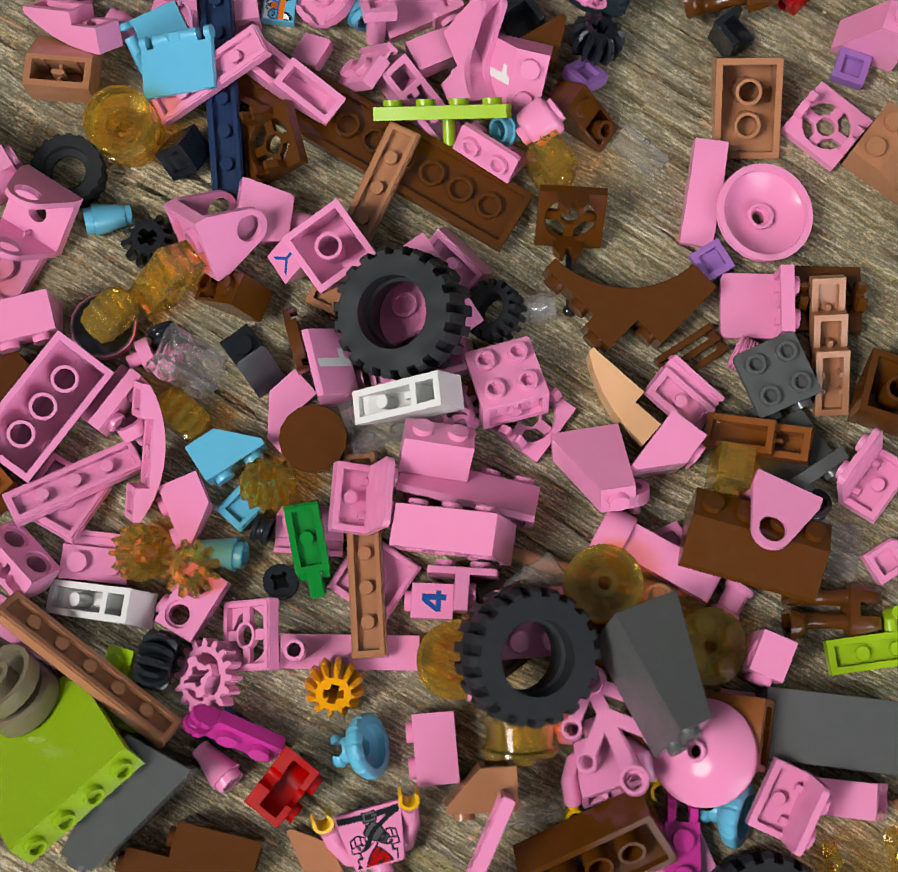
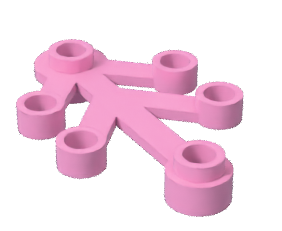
[561,665,649,797]

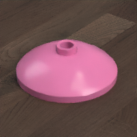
[716,163,813,262]
[652,698,758,808]

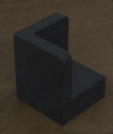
[501,0,545,38]
[707,5,754,56]
[155,124,210,181]

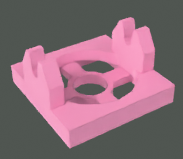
[780,81,873,172]
[489,380,576,464]
[224,598,280,672]

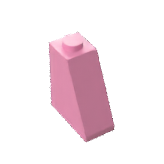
[830,0,898,72]
[551,423,636,513]
[816,776,888,821]

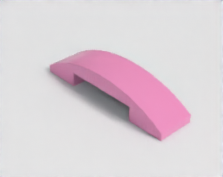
[124,380,166,523]

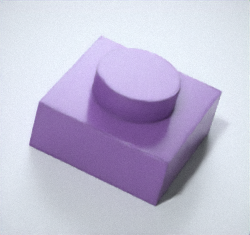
[829,47,872,91]
[561,58,609,92]
[688,238,735,281]

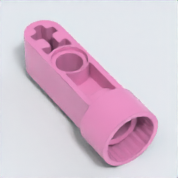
[589,511,721,604]

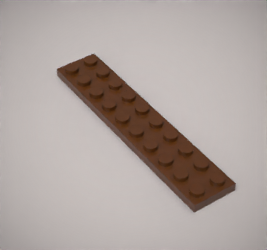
[239,47,534,253]

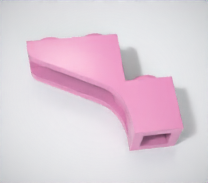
[441,0,507,105]

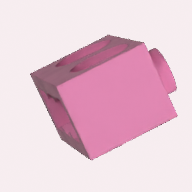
[0,521,62,599]
[155,560,232,643]
[735,629,798,687]

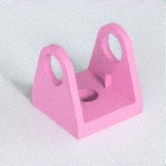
[0,164,83,261]
[163,190,267,281]
[738,468,823,550]

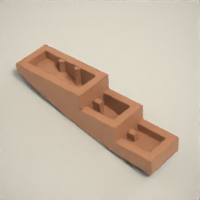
[809,274,851,417]

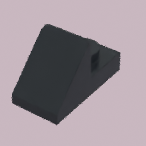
[220,324,285,398]

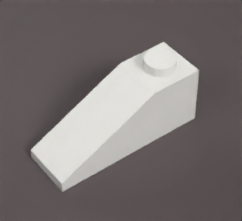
[352,370,464,426]
[45,579,158,629]

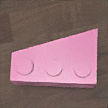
[389,498,517,566]

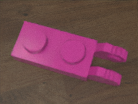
[181,703,286,763]
[663,792,701,872]

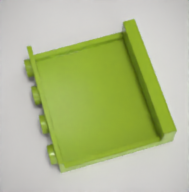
[0,675,145,864]

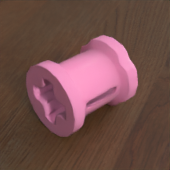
[710,579,754,624]

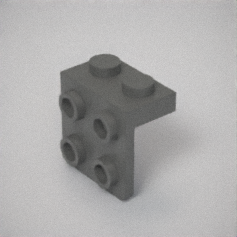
[733,332,822,420]
[754,409,849,492]

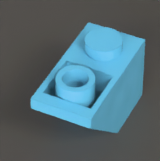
[185,428,268,486]

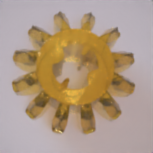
[80,285,141,344]
[157,386,212,443]
[238,456,298,514]
[108,523,170,582]
[160,539,221,599]

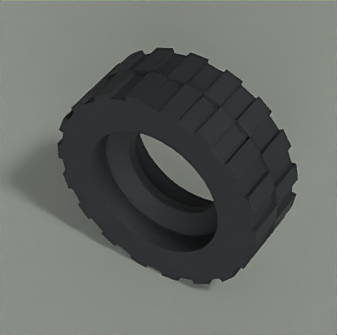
[30,133,108,209]

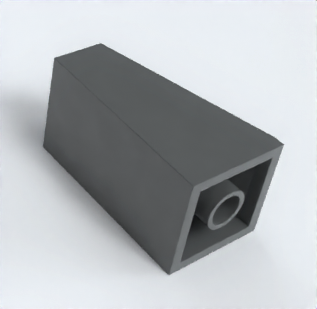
[594,591,712,758]
[755,687,898,776]
[59,733,201,872]

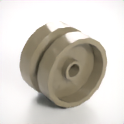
[0,644,60,738]

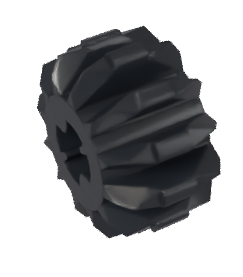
[568,11,626,67]
[121,212,179,271]
[132,629,181,691]

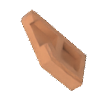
[286,828,344,872]

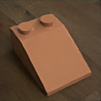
[711,56,784,159]
[841,101,898,205]

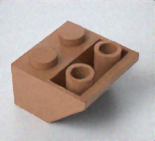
[22,36,103,105]
[445,759,519,821]

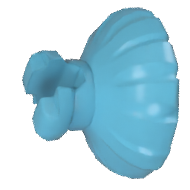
[331,712,390,780]
[698,784,756,850]

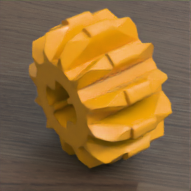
[304,656,365,718]

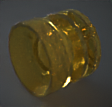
[83,85,165,168]

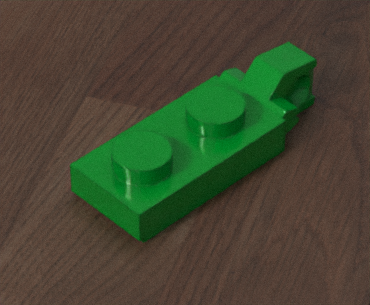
[283,499,331,599]

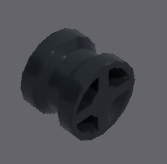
[263,564,299,600]

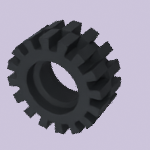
[469,278,527,344]

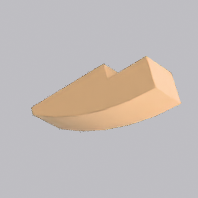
[585,347,661,450]

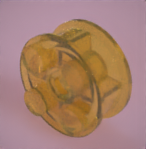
[562,544,644,625]
[682,607,747,685]
[416,621,468,700]
[480,712,559,766]

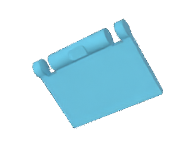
[119,0,188,75]
[139,24,218,101]

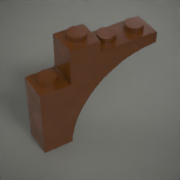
[542,258,717,353]
[115,819,265,872]

